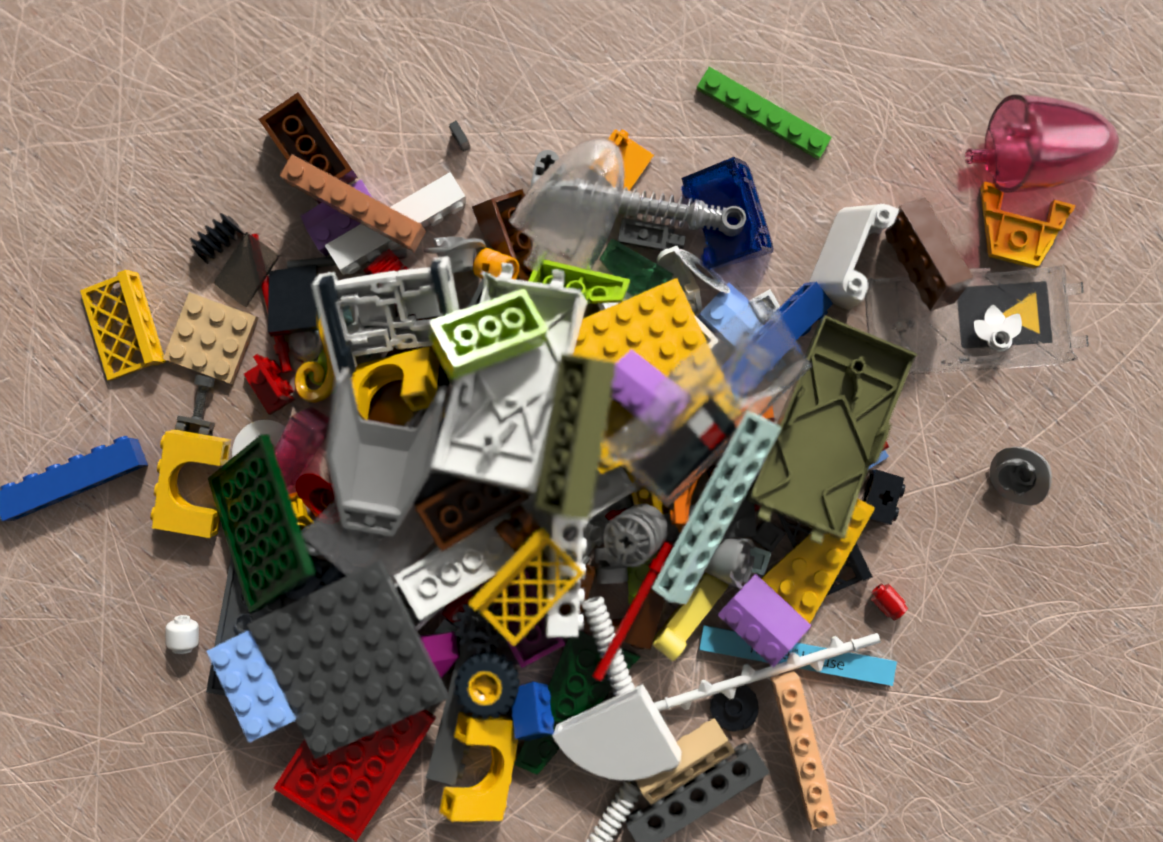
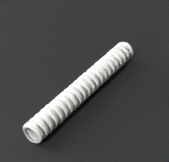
[582,597,634,697]
[586,780,642,842]

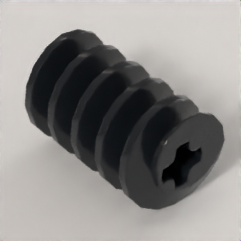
[190,213,245,264]

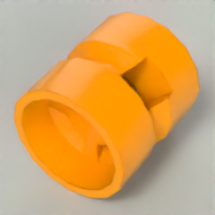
[473,248,519,280]

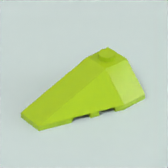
[528,258,630,304]

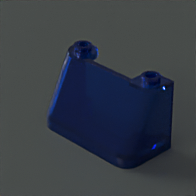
[681,157,774,270]

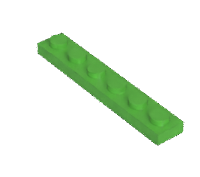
[696,66,832,160]

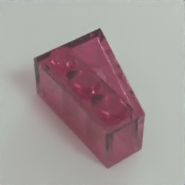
[274,407,331,490]

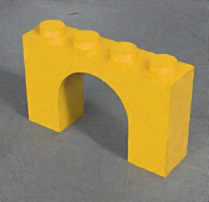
[351,346,440,420]
[150,430,231,538]
[439,712,518,821]

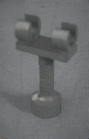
[175,375,216,436]

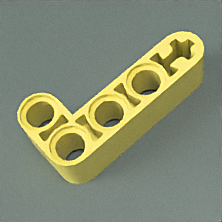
[652,572,729,661]

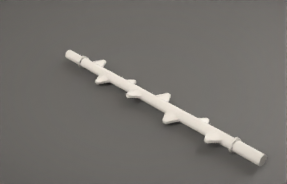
[654,633,880,712]

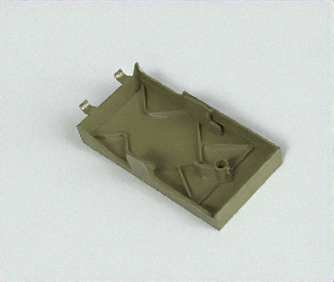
[746,315,917,544]

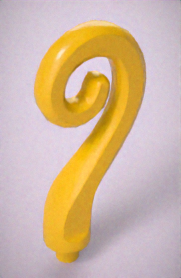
[294,318,336,403]

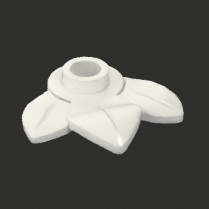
[973,305,1022,352]

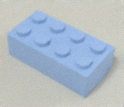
[206,630,296,743]

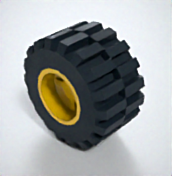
[454,651,520,720]

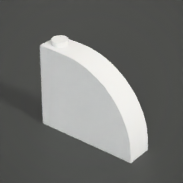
[553,684,682,780]

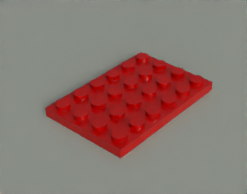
[273,709,436,842]

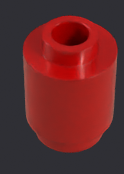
[871,583,908,620]

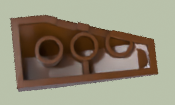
[472,189,537,282]

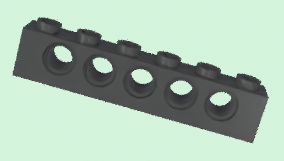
[626,742,770,842]

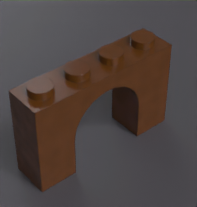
[558,563,666,650]

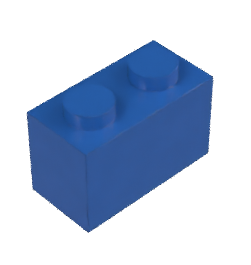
[511,682,554,741]

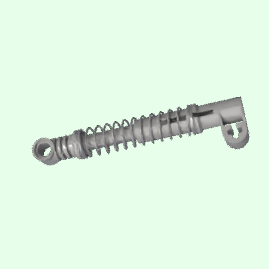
[530,150,746,236]

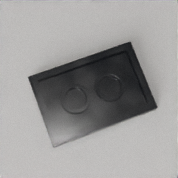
[268,265,319,337]

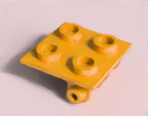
[588,129,654,191]

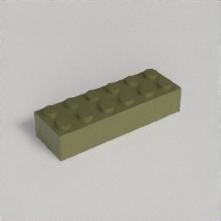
[535,353,616,520]

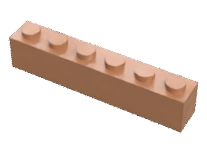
[280,155,426,253]

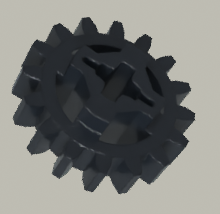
[454,602,509,654]

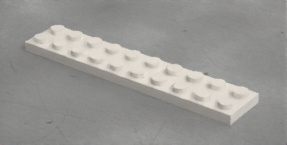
[394,466,636,620]

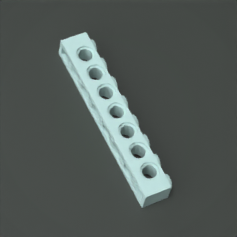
[652,410,781,604]

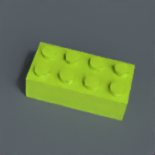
[429,289,548,380]

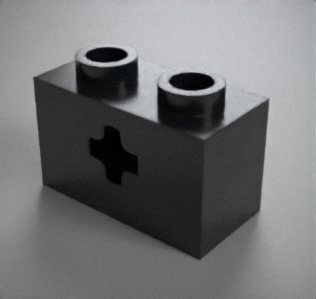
[862,469,906,525]

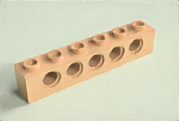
[770,671,837,829]

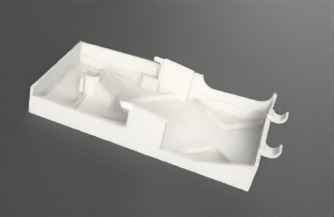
[431,262,587,494]

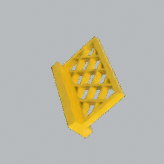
[80,270,166,381]
[469,528,585,646]

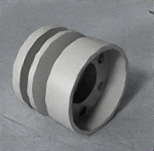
[603,504,669,566]

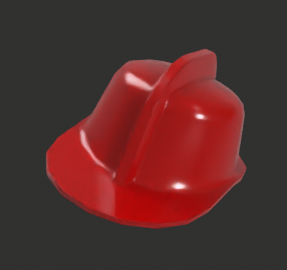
[295,473,341,524]

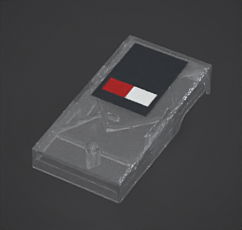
[599,297,812,508]

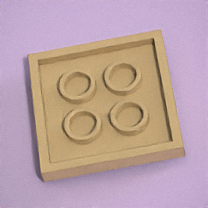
[163,292,258,385]

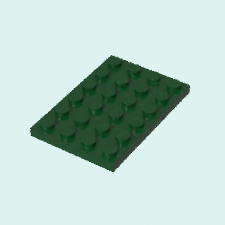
[207,434,315,613]

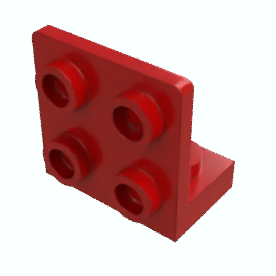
[243,354,295,415]

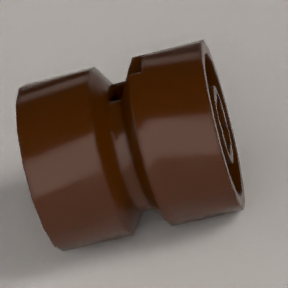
[494,505,542,552]

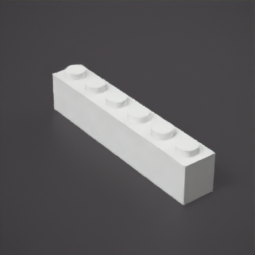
[325,172,466,275]

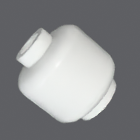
[165,615,199,654]

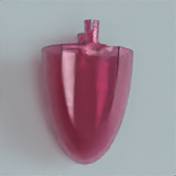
[965,94,1119,193]

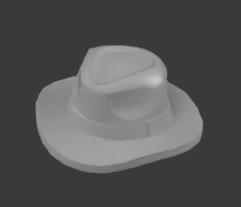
[423,236,486,273]
[990,447,1051,505]

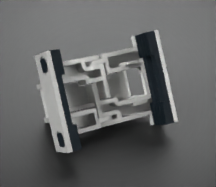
[312,257,460,380]

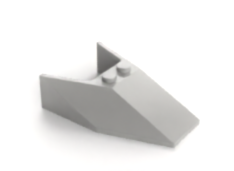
[326,368,446,536]

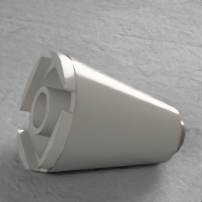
[704,538,755,588]

